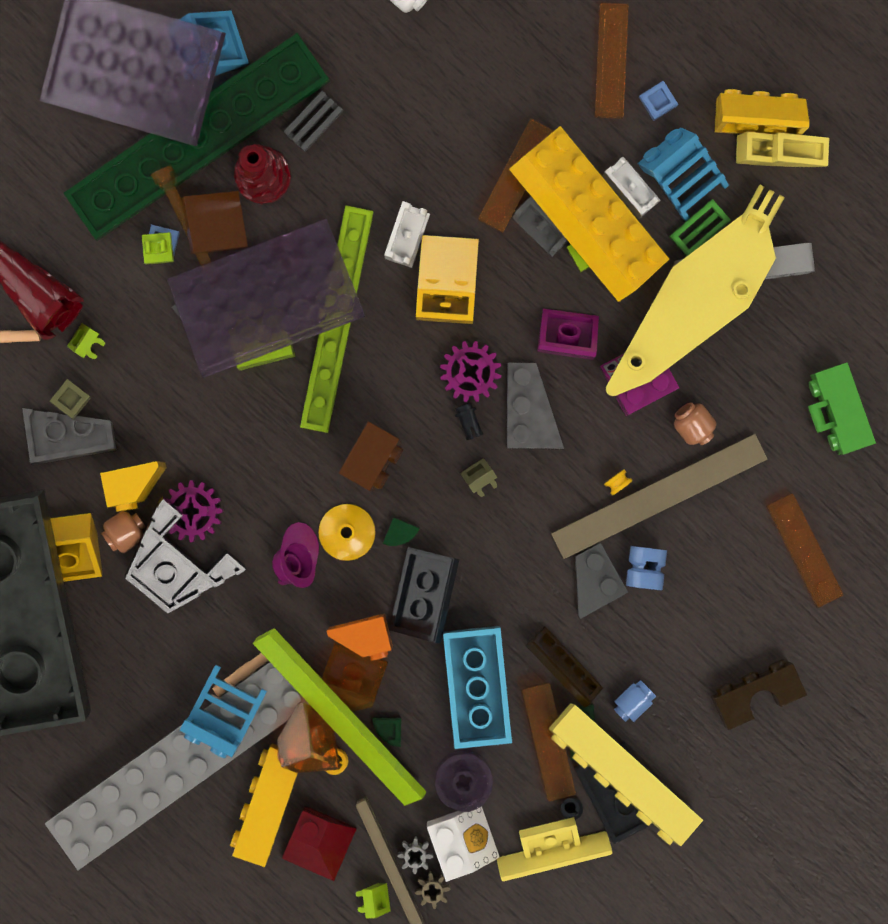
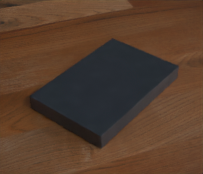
[389,547,460,644]
[574,741,653,844]

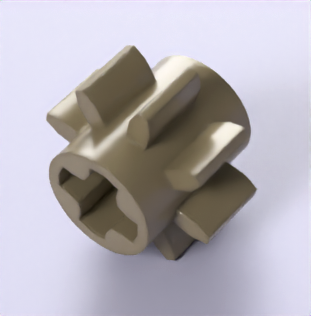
[415,871,450,909]

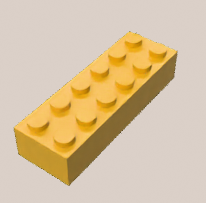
[509,126,669,302]

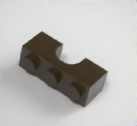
[711,660,807,730]

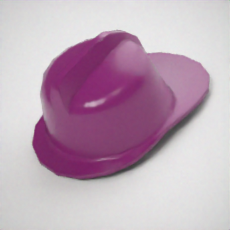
[272,522,319,588]

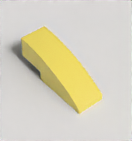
[736,132,829,167]

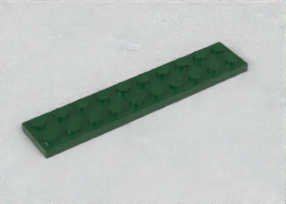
[63,33,330,241]

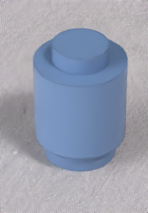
[614,680,656,722]

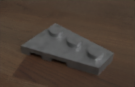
[507,363,564,449]
[22,408,117,465]

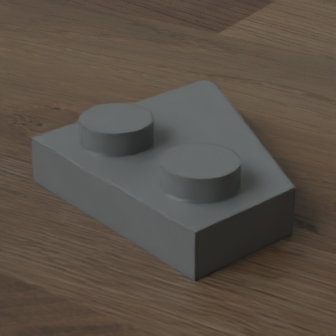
[575,542,628,619]

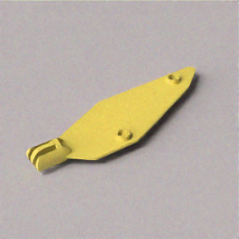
[606,184,785,396]

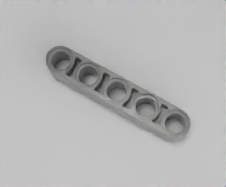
[674,243,815,279]

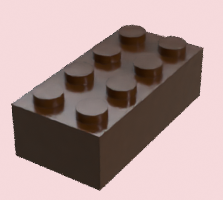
[339,421,404,492]

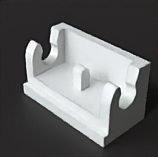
[602,157,661,219]
[384,201,430,268]

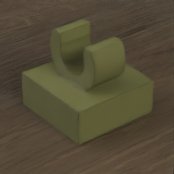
[50,379,91,420]
[460,458,497,497]

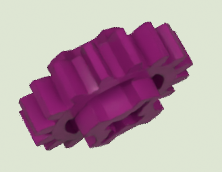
[440,341,501,403]
[167,480,224,542]

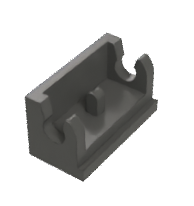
[512,196,568,257]

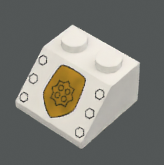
[427,803,500,882]

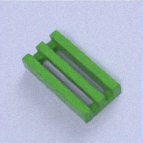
[669,199,731,257]

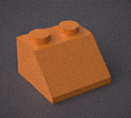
[327,613,393,661]

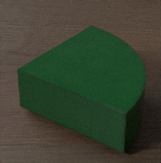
[383,518,420,546]
[373,717,401,747]

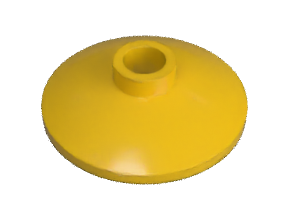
[319,504,375,561]

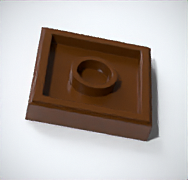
[182,191,248,254]

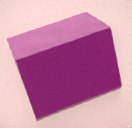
[537,308,599,360]

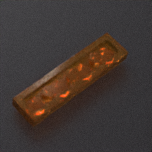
[594,3,628,119]
[478,118,554,233]
[766,493,844,608]
[521,683,576,802]

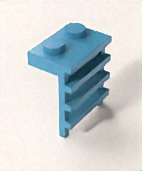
[637,127,729,221]
[179,665,267,758]

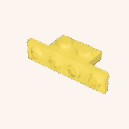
[497,817,613,881]

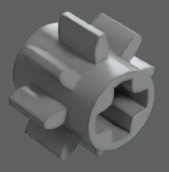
[397,836,433,874]

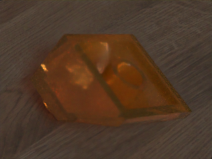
[321,643,388,712]
[277,702,340,773]

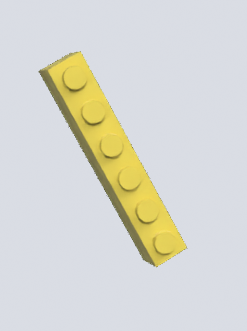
[548,703,703,846]

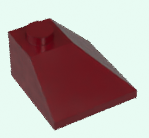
[282,806,357,881]

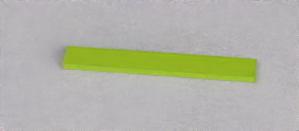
[300,206,374,433]
[253,628,426,806]

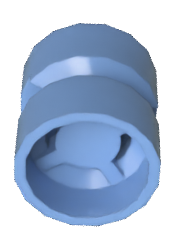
[626,546,667,590]

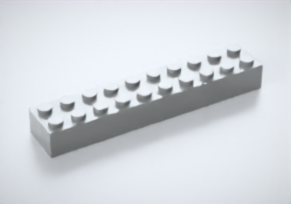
[45,662,310,870]

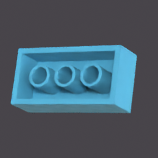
[443,626,512,749]

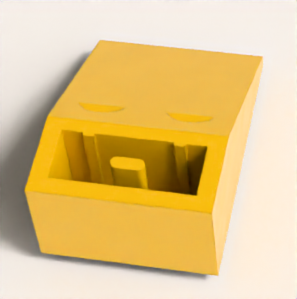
[416,235,479,324]

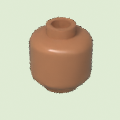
[674,402,716,445]
[101,511,145,553]

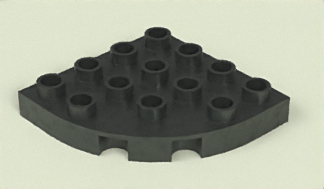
[0,490,91,736]

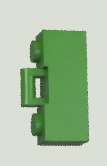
[808,362,876,455]

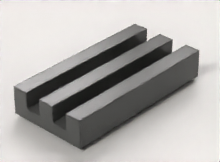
[284,91,343,152]

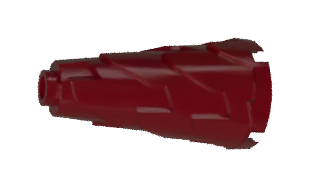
[234,144,292,205]
[0,241,84,340]

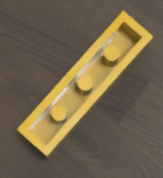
[230,743,304,867]

